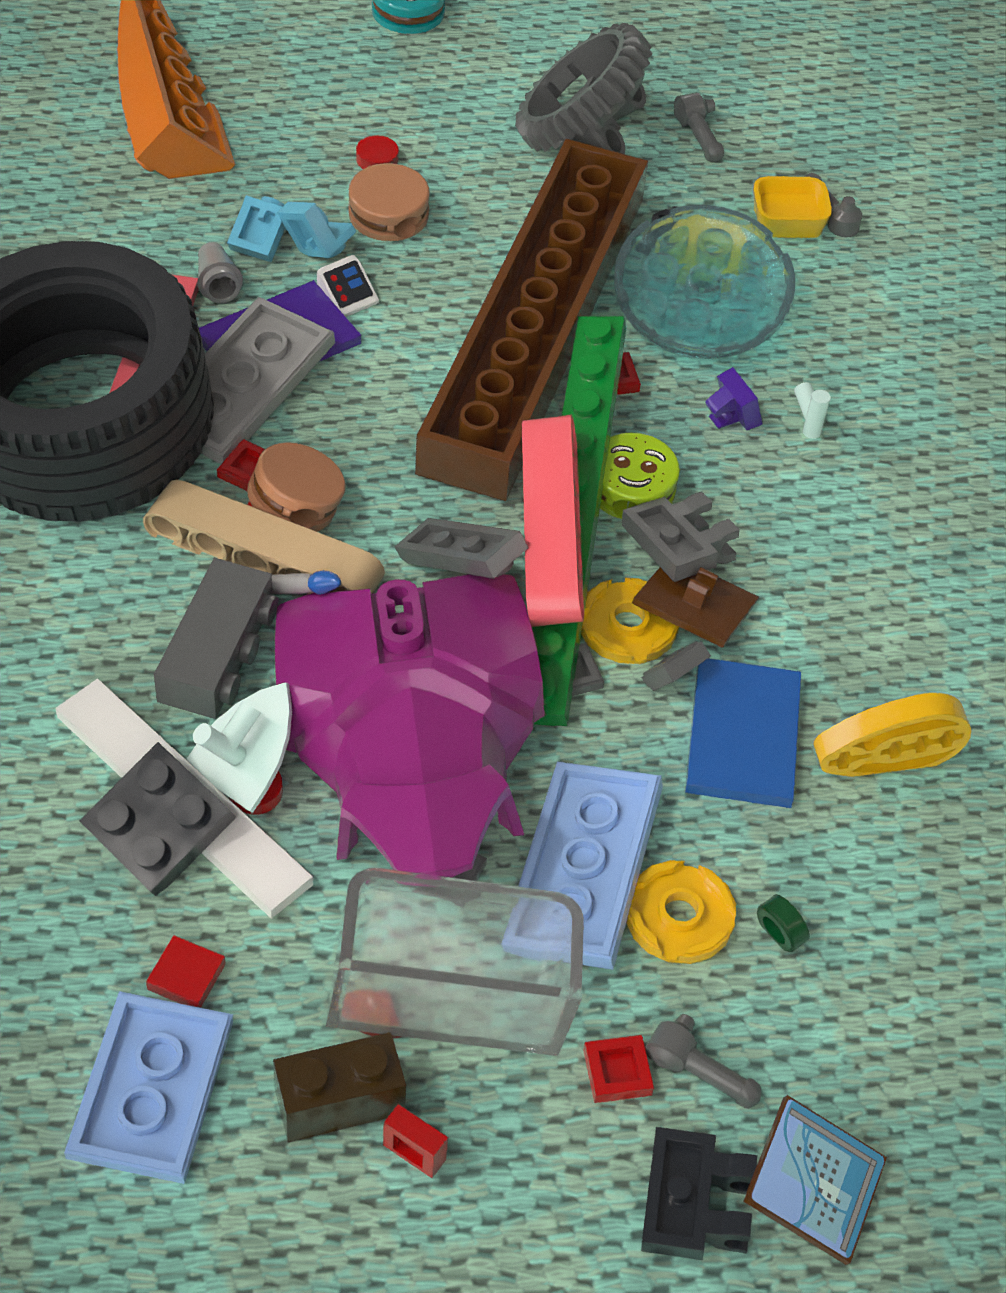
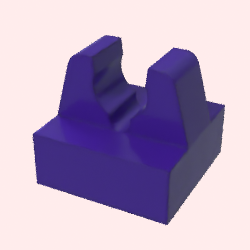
[705,367,763,431]

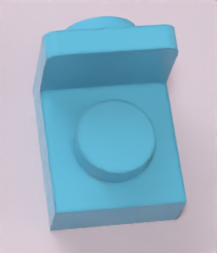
[227,195,287,262]
[277,202,356,259]

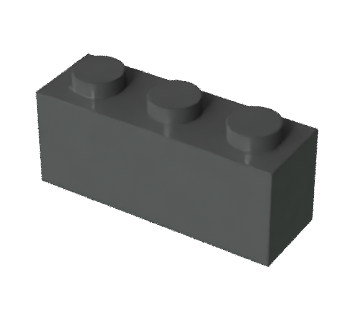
[154,557,278,719]

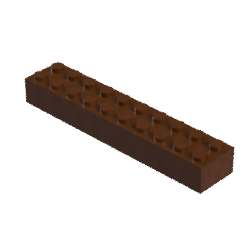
[415,139,648,501]

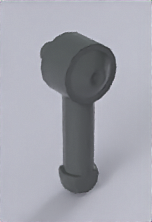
[674,92,724,162]
[804,173,862,238]
[645,1014,761,1109]

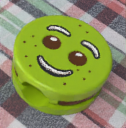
[600,433,680,519]

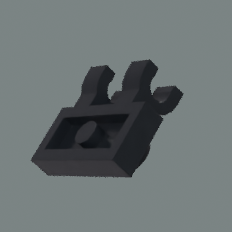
[641,1127,758,1260]

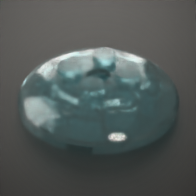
[614,205,795,359]

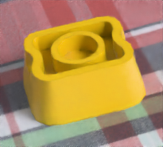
[753,176,832,238]

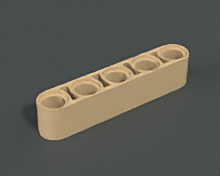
[143,480,385,595]

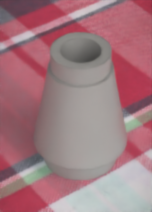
[198,242,243,303]

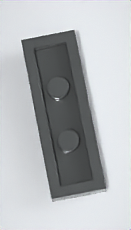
[394,518,528,579]

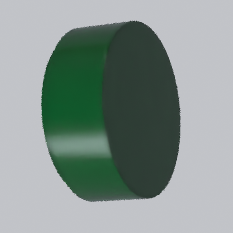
[757,894,810,952]

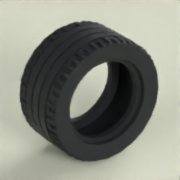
[0,241,214,522]

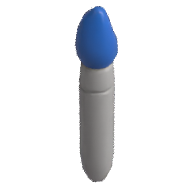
[272,570,341,595]

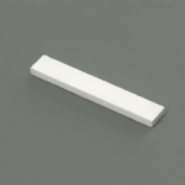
[56,678,313,919]

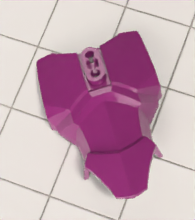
[275,574,544,882]

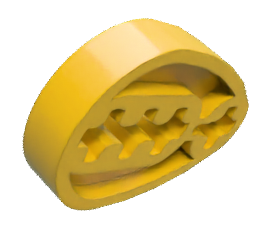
[813,693,971,777]

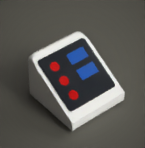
[317,255,379,317]

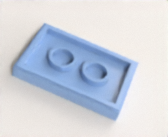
[64,991,233,1184]

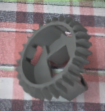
[515,23,652,154]

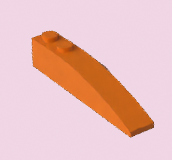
[117,0,235,179]

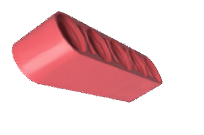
[522,415,584,627]

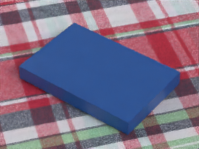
[685,658,801,808]

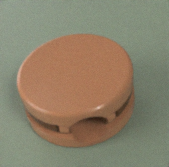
[349,163,430,241]
[247,442,346,532]

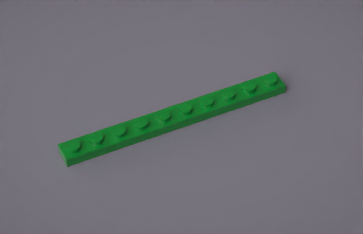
[532,316,627,726]

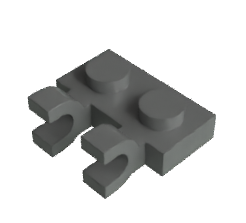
[622,491,740,582]

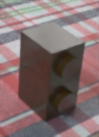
[273,1032,406,1142]

